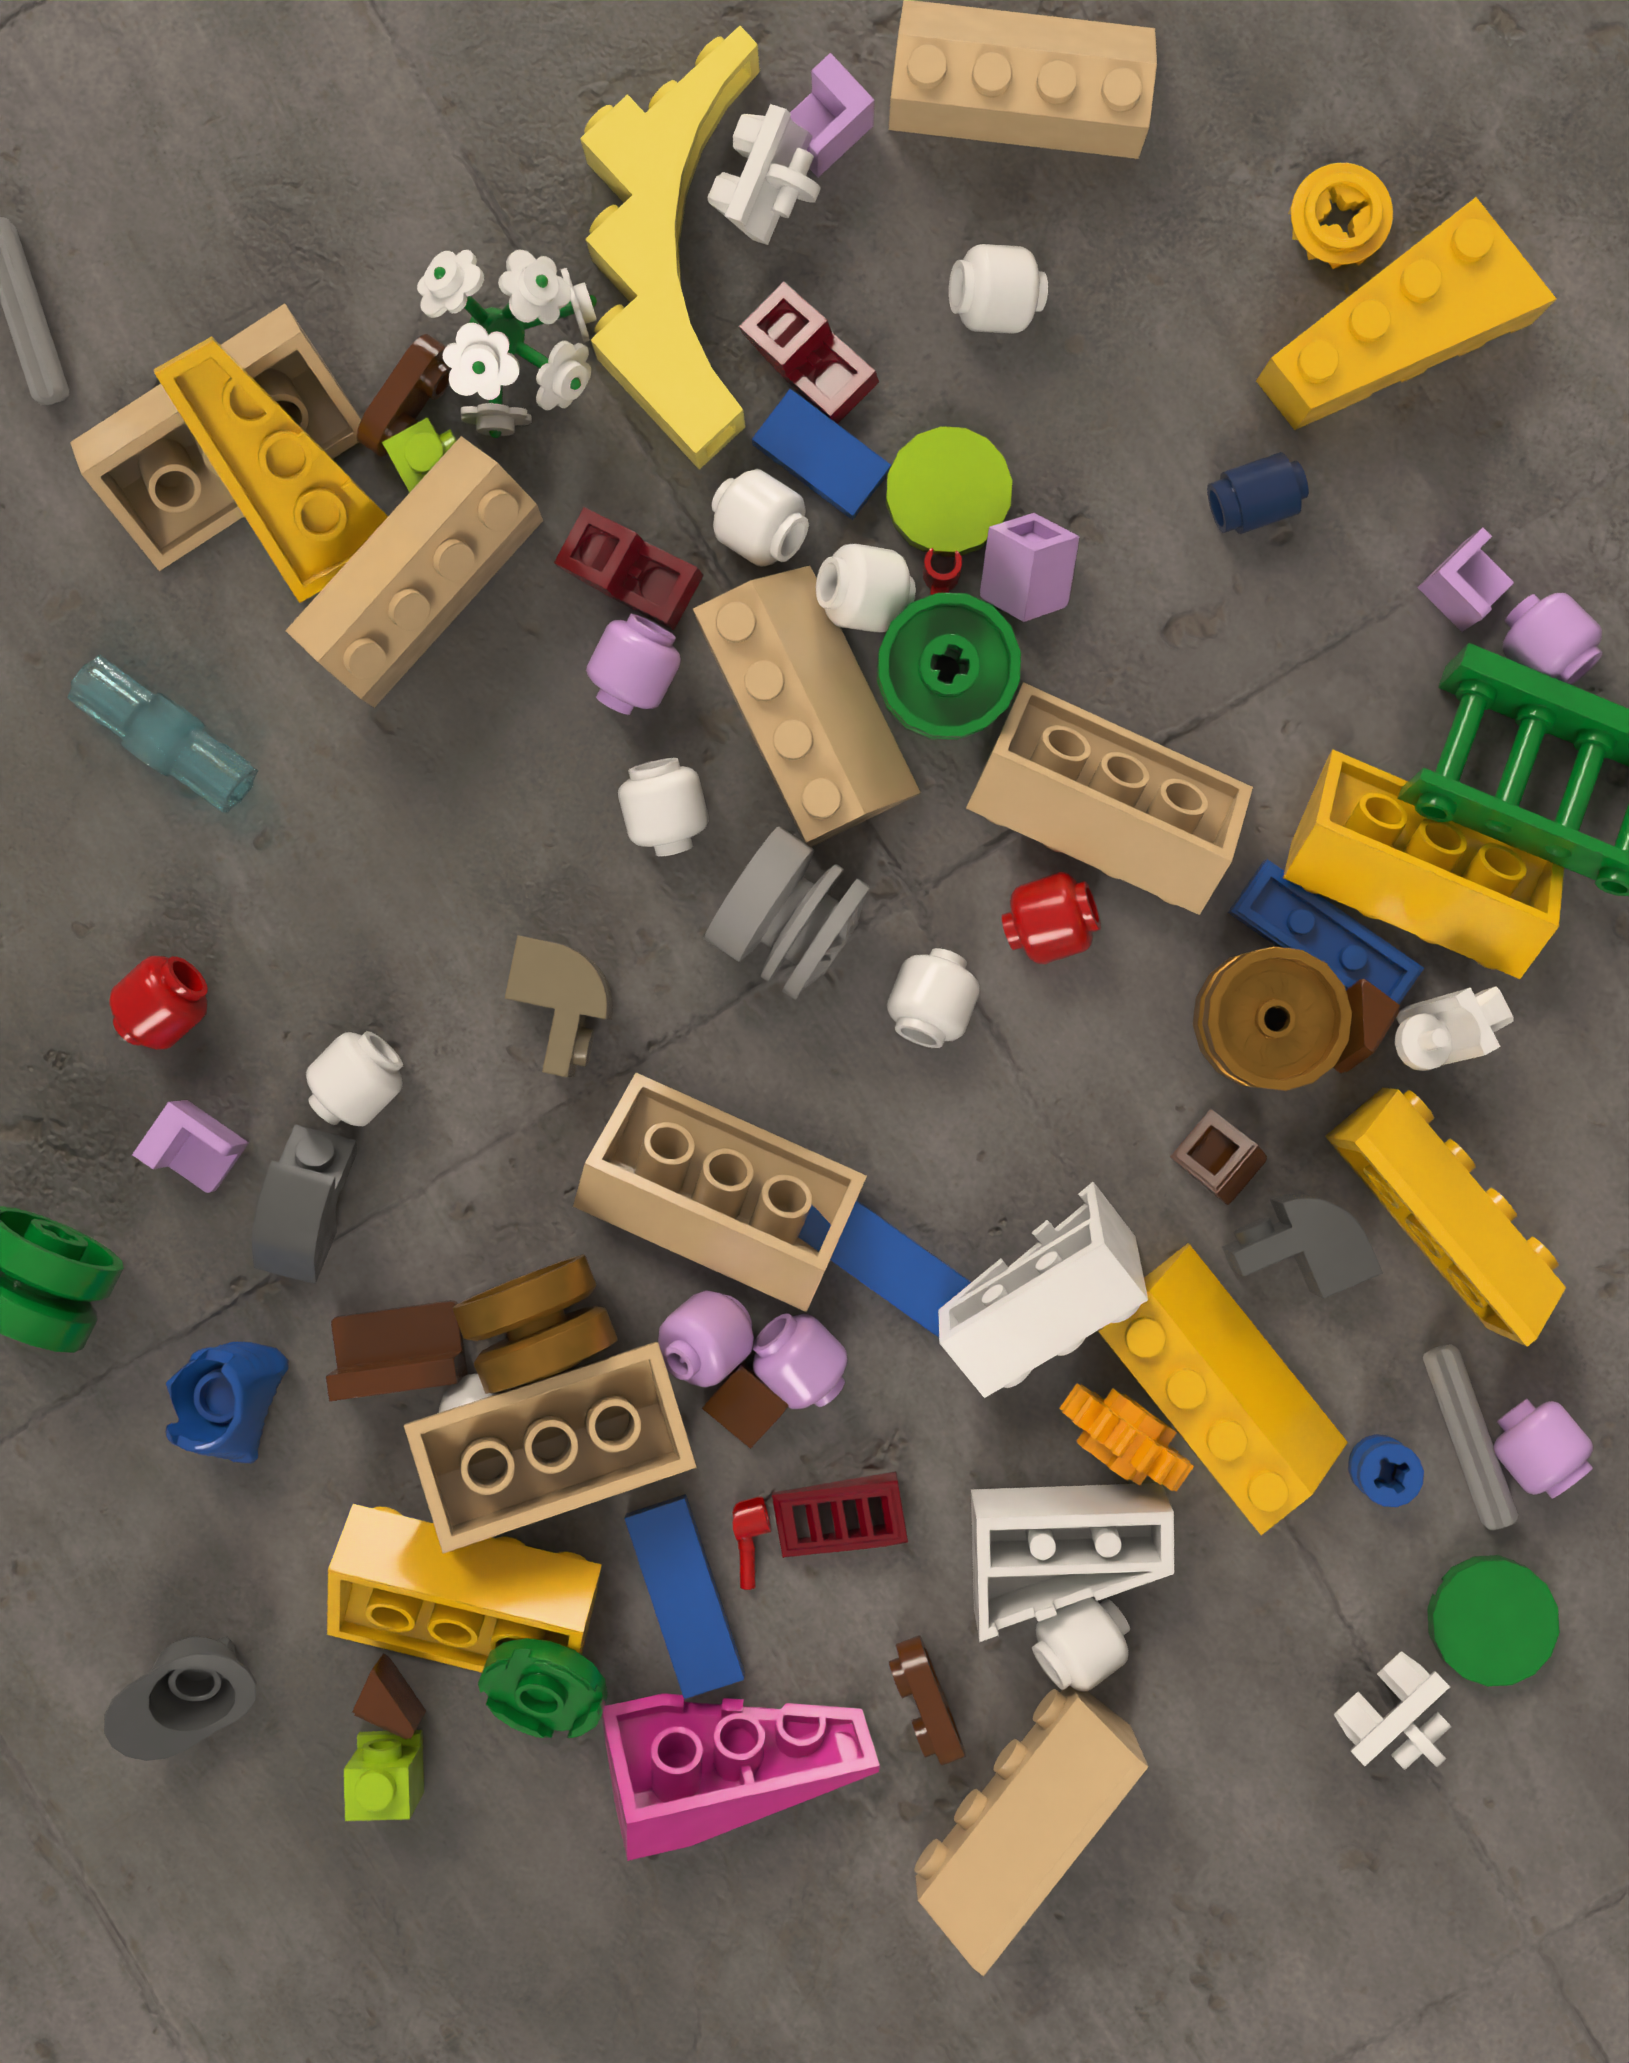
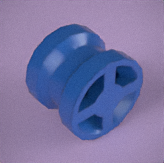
[1348,1434,1424,1507]

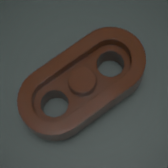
[357,334,452,457]
[889,1635,966,1766]

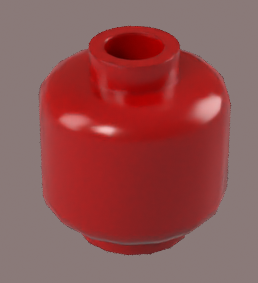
[1002,872,1101,964]
[109,956,208,1050]

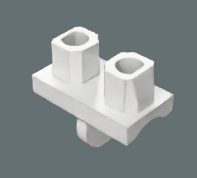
[708,104,821,245]
[1395,987,1514,1071]
[1334,1651,1452,1770]

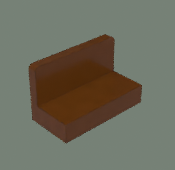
[326,1300,468,1402]

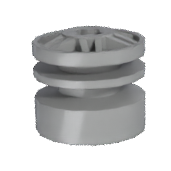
[704,826,871,1000]

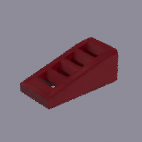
[772,1471,908,1558]

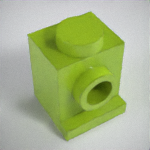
[382,417,457,493]
[343,1730,424,1821]

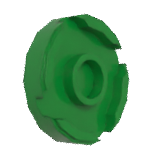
[1427,1555,1560,1687]
[478,1638,608,1738]

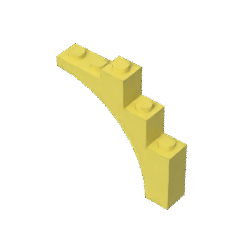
[580,26,760,470]

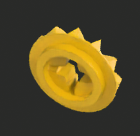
[1288,163,1393,269]

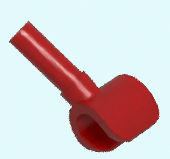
[923,548,962,595]
[732,1496,771,1590]

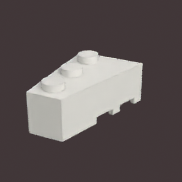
[938,1182,1148,1398]
[971,1483,1174,1642]

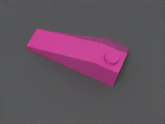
[602,1693,880,1861]

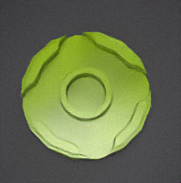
[886,426,1012,557]

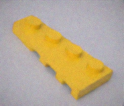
[154,336,388,603]

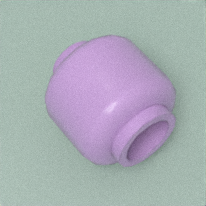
[1503,593,1602,685]
[586,614,681,715]
[658,1291,754,1387]
[753,1313,847,1409]
[1494,1399,1593,1498]

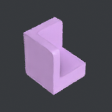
[790,53,874,177]
[980,513,1079,622]
[1417,527,1514,632]
[132,1100,249,1193]

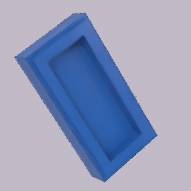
[752,389,891,521]

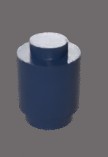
[1207,452,1309,534]

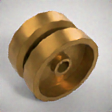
[1193,947,1352,1091]
[452,1254,618,1394]

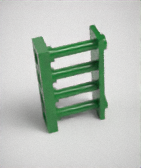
[1398,643,1629,896]

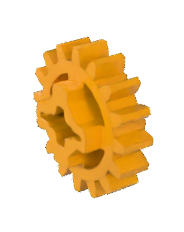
[1060,1383,1194,1492]

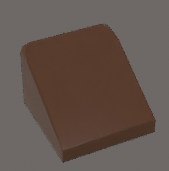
[1333,979,1400,1074]
[1170,1109,1267,1205]
[702,1360,789,1449]
[352,1653,426,1740]

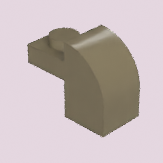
[504,935,613,1078]

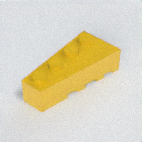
[1256,197,1557,430]

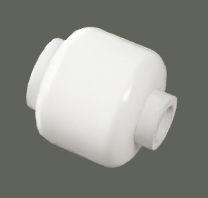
[949,244,1048,334]
[712,469,809,567]
[816,544,916,632]
[618,758,709,856]
[887,948,980,1048]
[306,1031,403,1126]
[1032,1597,1130,1692]

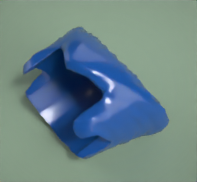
[165,1342,289,1464]

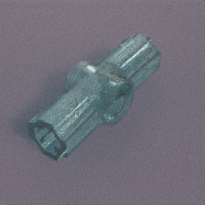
[67,655,259,813]

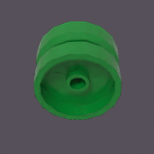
[877,593,1021,740]
[0,1206,124,1353]

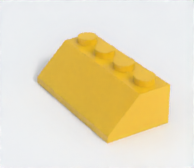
[1283,749,1564,979]
[1325,1088,1566,1347]
[1097,1243,1348,1535]
[327,1504,602,1673]

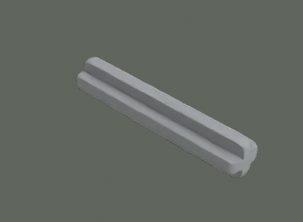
[0,217,69,405]
[1423,1344,1518,1530]

